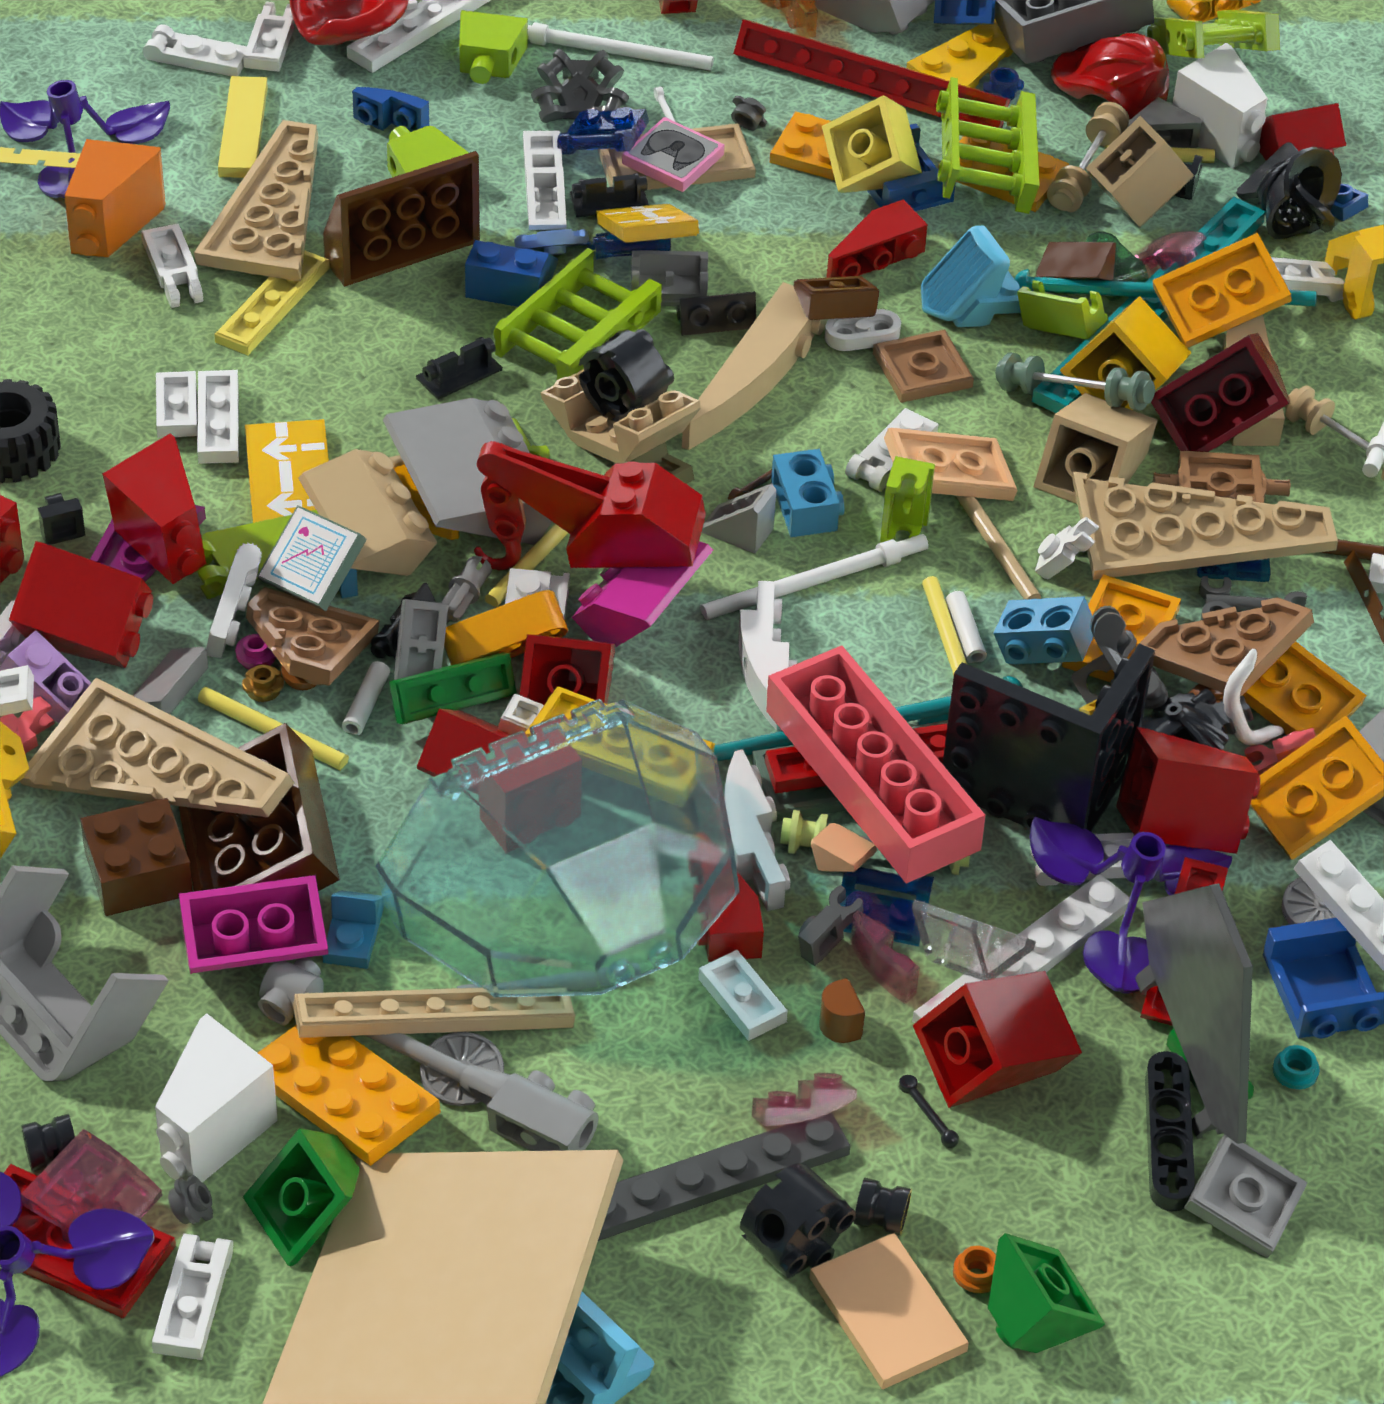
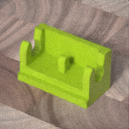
[1017,280,1108,340]
[880,456,935,543]

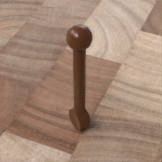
[728,469,772,500]

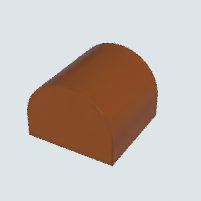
[819,978,865,1043]

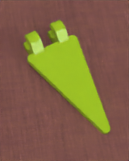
[197,510,319,599]

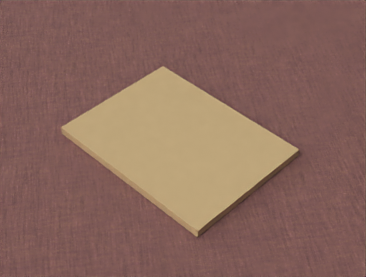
[263,1150,624,1404]

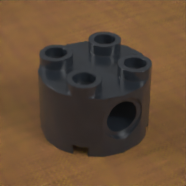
[579,329,674,422]
[740,1164,856,1278]

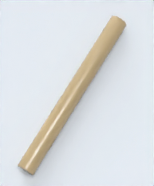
[956,496,1041,599]

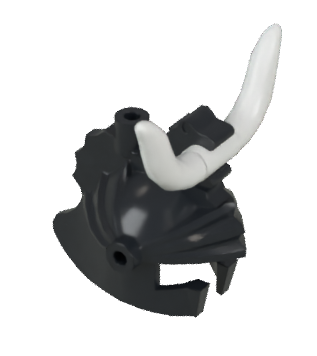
[1141,649,1284,750]

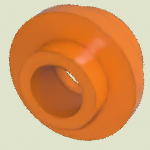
[953,1246,996,1293]

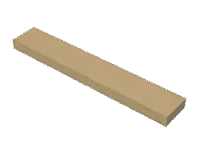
[293,985,575,1038]

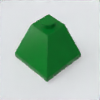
[243,1128,360,1266]
[988,1233,1105,1353]

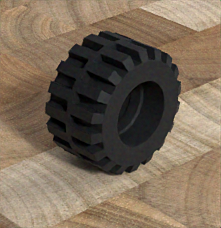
[0,379,61,483]

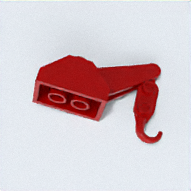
[474,441,706,571]

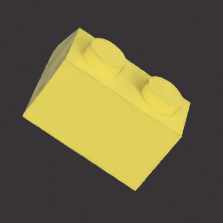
[822,95,922,193]

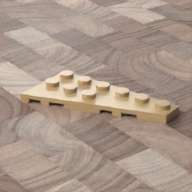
[1073,471,1338,580]

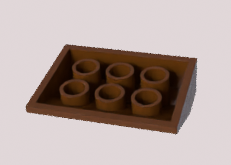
[323,151,480,287]
[179,723,340,892]

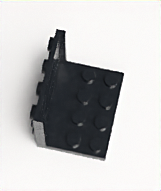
[942,643,1155,832]

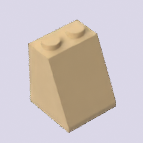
[1033,393,1158,504]

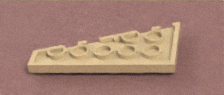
[194,120,318,281]
[20,678,294,817]

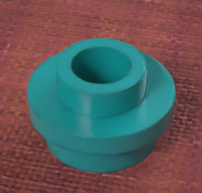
[1272,1045,1320,1090]

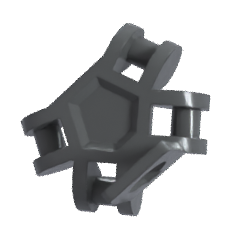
[531,48,629,125]
[1071,606,1168,709]

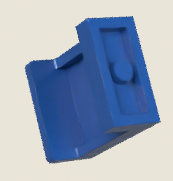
[867,123,956,211]
[1262,918,1384,1039]

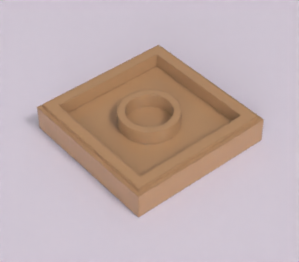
[873,329,974,403]

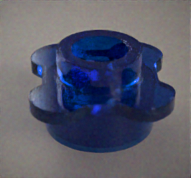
[982,67,1024,100]

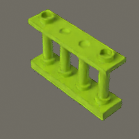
[1147,10,1280,59]
[936,77,1040,214]
[493,248,662,380]

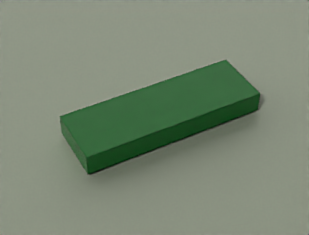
[389,652,517,725]

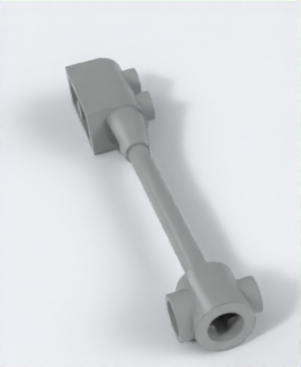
[258,957,598,1151]

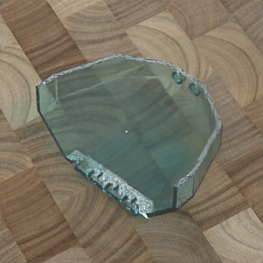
[375,699,740,997]

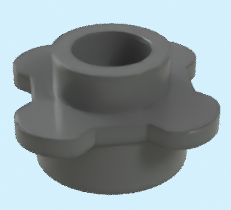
[731,96,767,131]
[168,1175,213,1224]

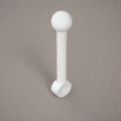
[654,87,676,122]

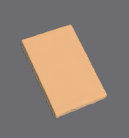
[884,428,1018,501]
[809,1233,969,1390]

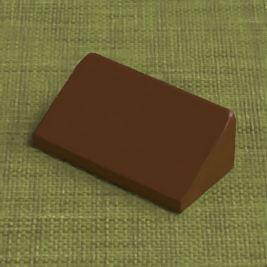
[1036,242,1116,281]
[793,276,880,320]

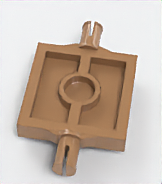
[1152,451,1291,503]

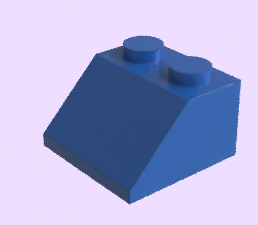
[465,240,558,307]

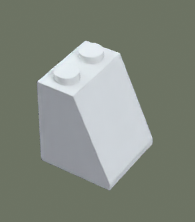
[1173,43,1268,169]
[155,1014,278,1182]

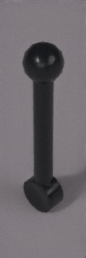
[899,1075,959,1148]

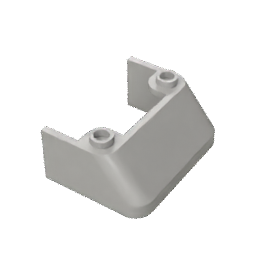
[0,865,169,1081]

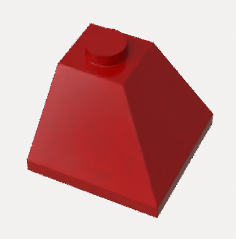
[520,634,616,705]

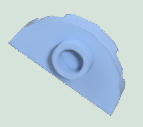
[514,229,589,255]

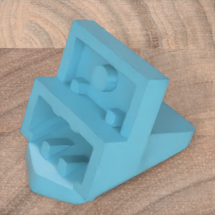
[921,225,1021,327]
[546,1292,654,1404]

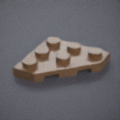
[246,587,380,686]
[1135,597,1314,696]

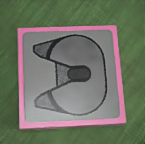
[622,117,725,192]

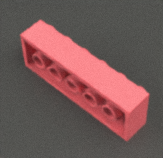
[766,645,985,884]

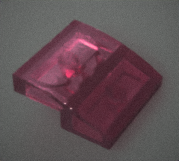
[21,1129,162,1244]

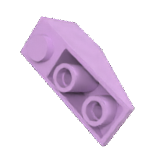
[0,630,91,723]

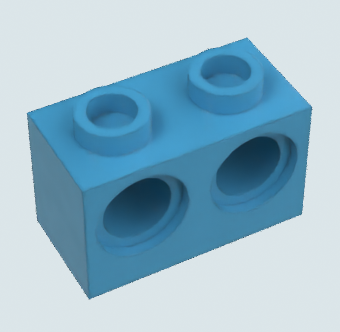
[771,449,845,537]
[993,596,1093,664]

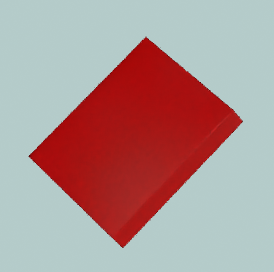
[417,709,523,797]

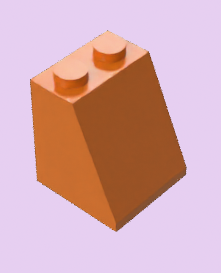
[64,139,166,258]

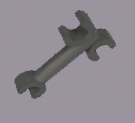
[1199,576,1307,620]

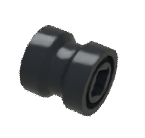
[21,1114,79,1172]
[854,1178,912,1235]

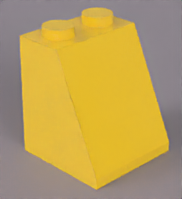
[1060,296,1191,410]

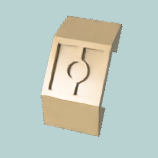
[541,369,701,463]

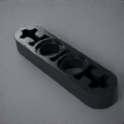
[1145,1051,1195,1212]

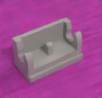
[631,250,708,306]
[394,599,449,680]

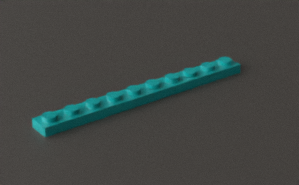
[1032,197,1266,413]

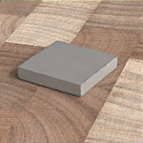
[1184,1134,1308,1258]

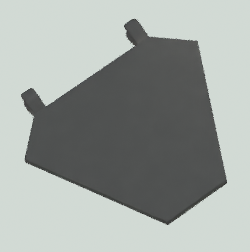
[1135,883,1253,1144]

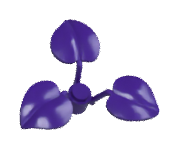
[0,80,170,198]
[1030,817,1232,994]
[0,1172,154,1377]

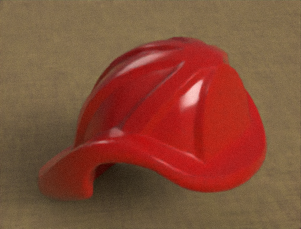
[289,0,409,46]
[1051,33,1169,119]

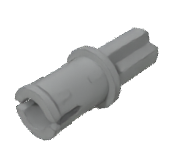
[441,556,492,623]

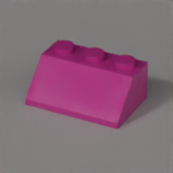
[571,541,713,648]
[179,875,328,974]

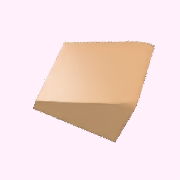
[811,823,877,872]

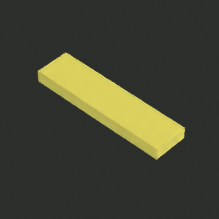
[218,76,268,178]
[215,250,330,355]

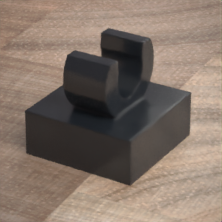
[38,493,86,545]

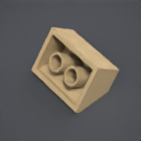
[298,449,437,576]

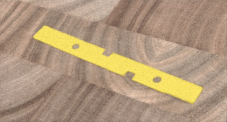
[0,147,81,168]

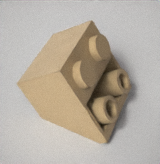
[1086,116,1194,227]

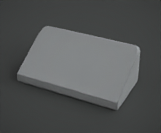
[133,647,208,714]

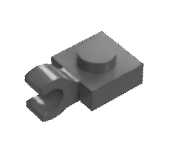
[798,885,864,966]

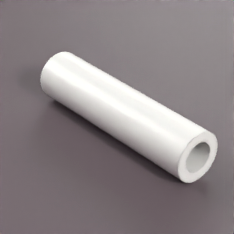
[946,591,987,663]
[342,661,390,735]

